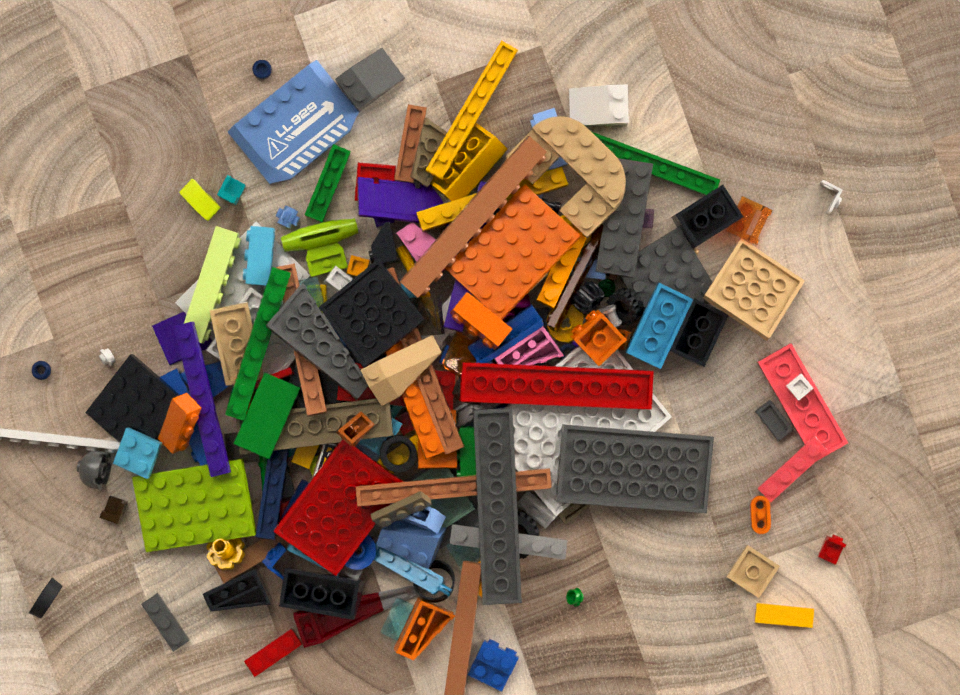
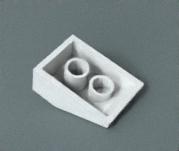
[569,84,629,127]

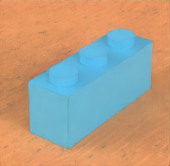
[243,226,276,286]

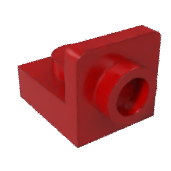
[817,534,847,565]

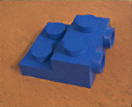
[467,639,519,692]

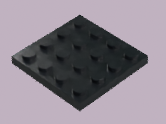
[319,259,426,368]
[85,354,180,442]

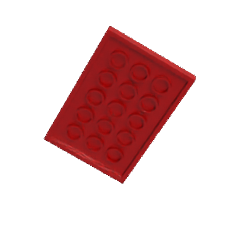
[273,439,404,576]

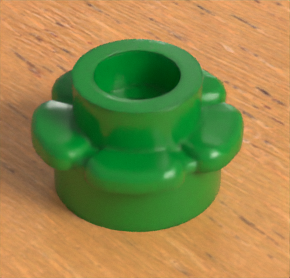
[566,588,584,607]

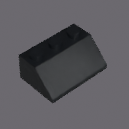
[670,298,729,367]

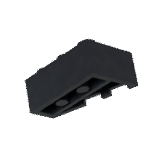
[203,568,273,612]

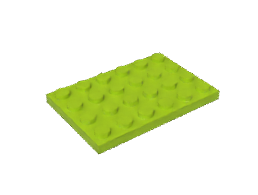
[132,458,256,552]

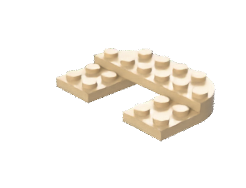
[505,116,626,238]

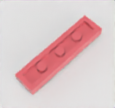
[758,436,828,502]

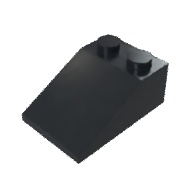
[671,185,743,249]

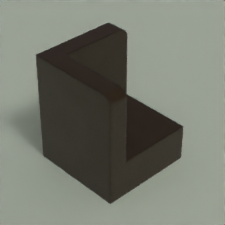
[99,496,128,524]

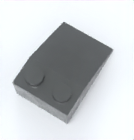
[335,48,405,112]

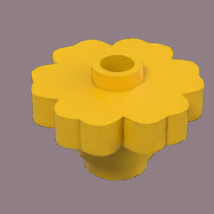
[206,538,245,571]

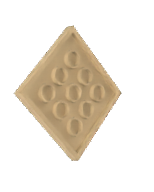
[703,238,805,341]

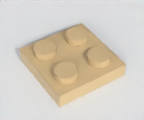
[726,545,780,598]

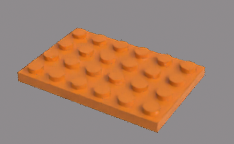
[445,185,581,320]

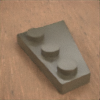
[410,118,447,187]

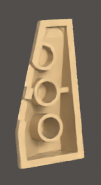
[361,335,442,406]

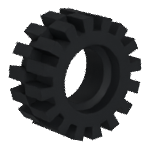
[606,288,644,325]

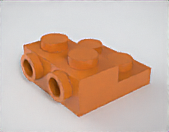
[570,310,627,366]

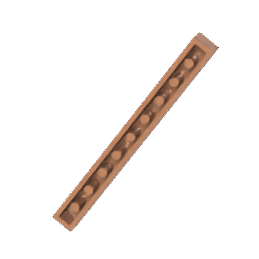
[400,136,547,298]

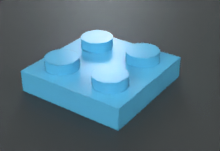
[113,427,162,479]

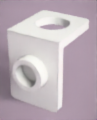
[819,180,843,214]

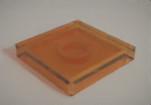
[441,332,476,378]

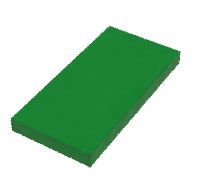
[234,373,301,459]

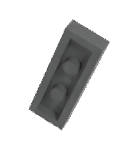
[141,593,190,652]

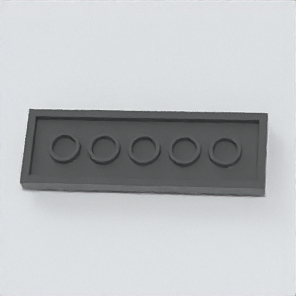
[596,158,653,278]

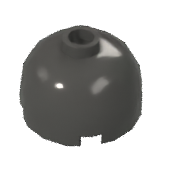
[77,451,111,490]

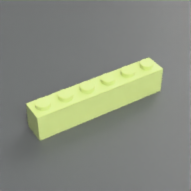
[184,226,241,344]

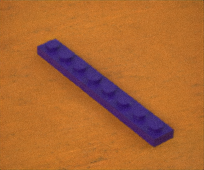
[174,322,231,477]

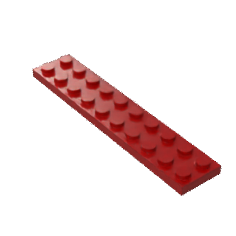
[460,362,654,410]

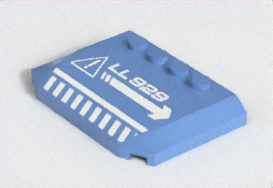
[228,60,359,184]

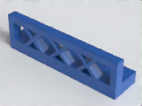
[468,304,544,363]

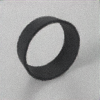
[413,560,455,603]
[29,577,62,619]

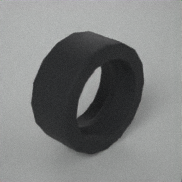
[380,435,417,473]

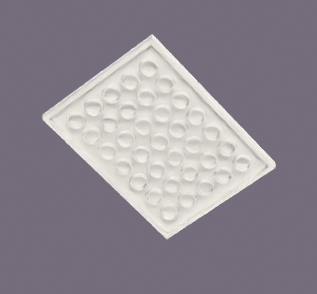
[505,345,672,517]

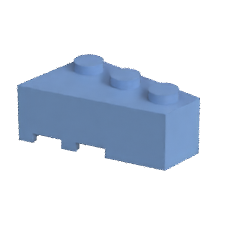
[376,520,446,569]

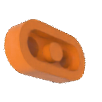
[750,495,771,534]

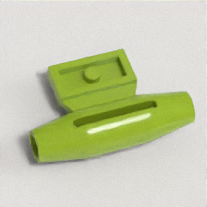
[281,218,359,277]

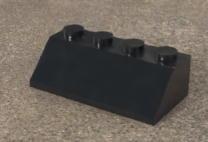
[279,567,365,620]

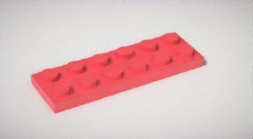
[757,343,848,461]

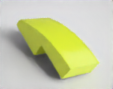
[179,179,221,221]

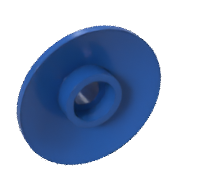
[345,535,376,570]

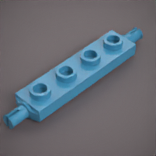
[374,542,453,596]

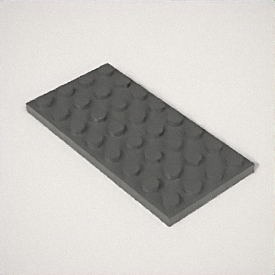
[555,424,714,513]

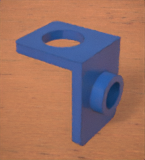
[262,542,286,580]

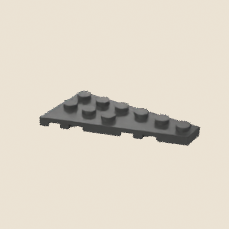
[266,283,368,400]

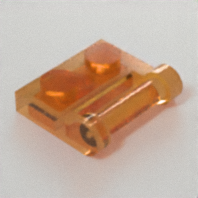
[726,196,773,245]

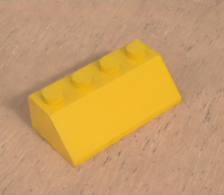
[430,123,508,202]

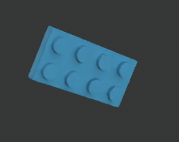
[625,283,693,369]

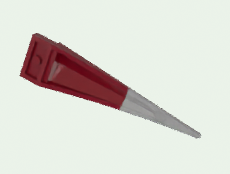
[293,580,446,648]

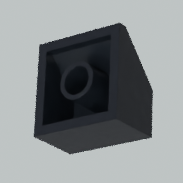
[368,222,399,265]

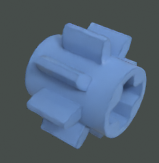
[276,205,300,229]

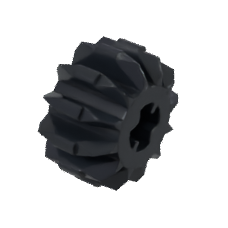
[572,281,604,315]

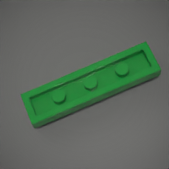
[305,144,351,223]

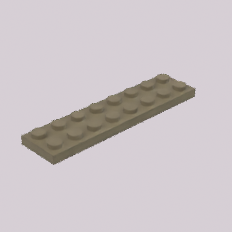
[236,398,394,455]

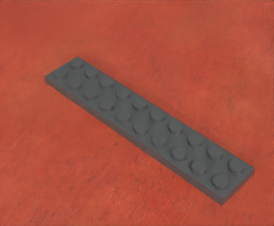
[473,408,522,605]

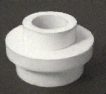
[99,348,116,367]

